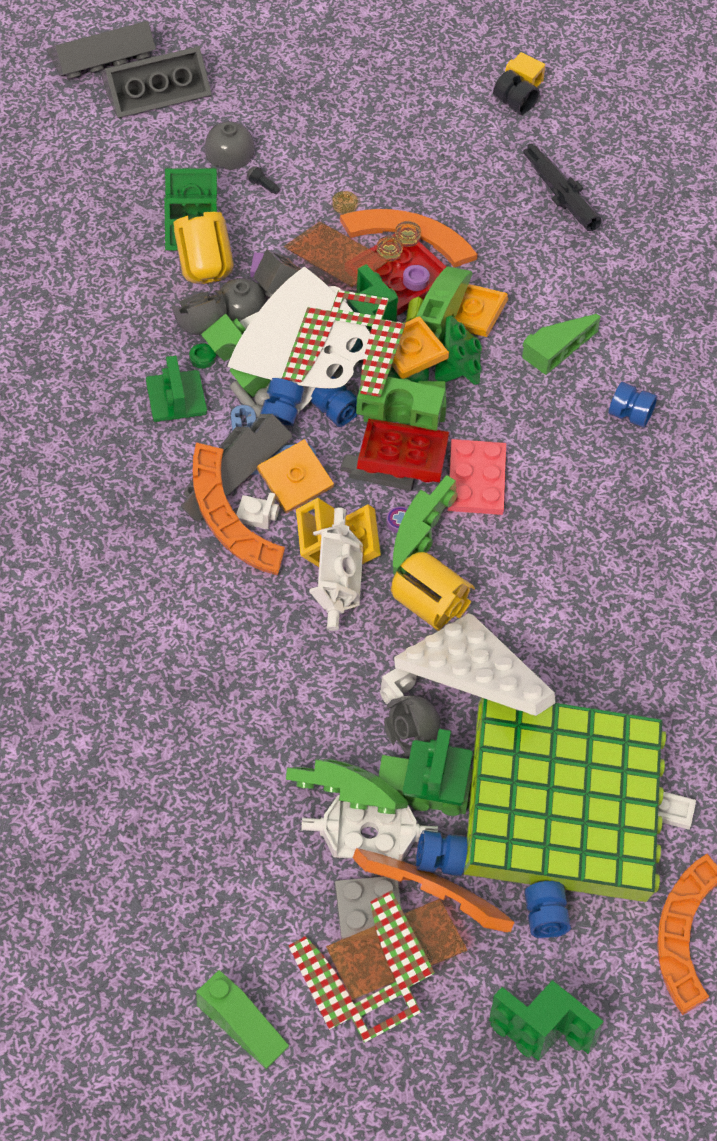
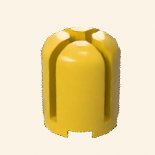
[173,212,234,284]
[391,552,475,631]

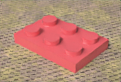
[447,439,506,515]

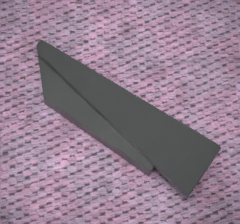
[180,414,292,521]

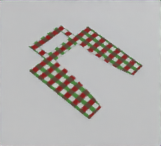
[281,290,406,397]
[288,890,435,1043]

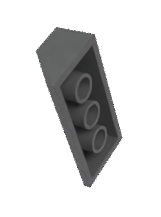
[47,21,156,79]
[100,46,212,118]

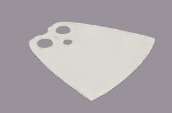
[228,267,370,388]

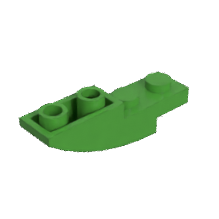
[416,266,472,342]
[393,475,457,575]
[286,759,408,814]

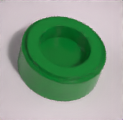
[189,343,216,369]

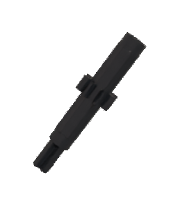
[523,143,602,231]

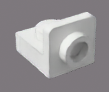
[236,493,279,529]
[380,668,417,704]

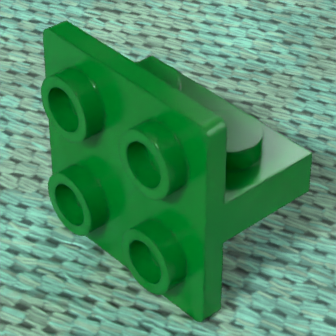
[435,315,482,385]
[146,355,207,422]
[402,729,472,806]

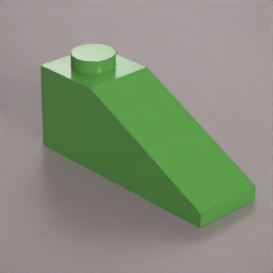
[522,313,601,375]
[196,970,289,1069]

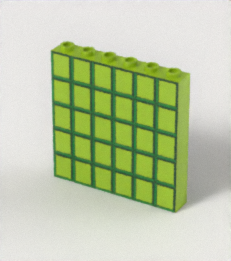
[464,697,666,902]

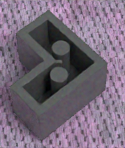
[253,249,326,297]

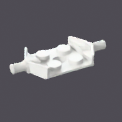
[309,508,363,631]
[302,795,438,861]

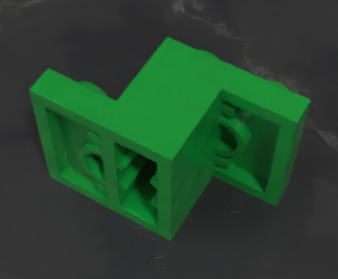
[164,167,217,251]
[347,264,398,349]
[489,980,604,1061]

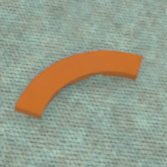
[340,209,478,268]
[192,442,285,575]
[352,848,514,933]
[657,853,717,1015]

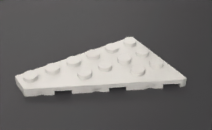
[394,613,555,716]

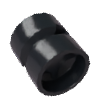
[493,70,540,115]

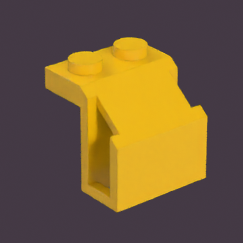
[296,498,381,567]

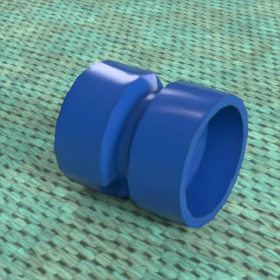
[311,376,358,427]
[260,378,305,426]
[608,381,658,428]
[416,830,467,876]
[524,881,571,938]

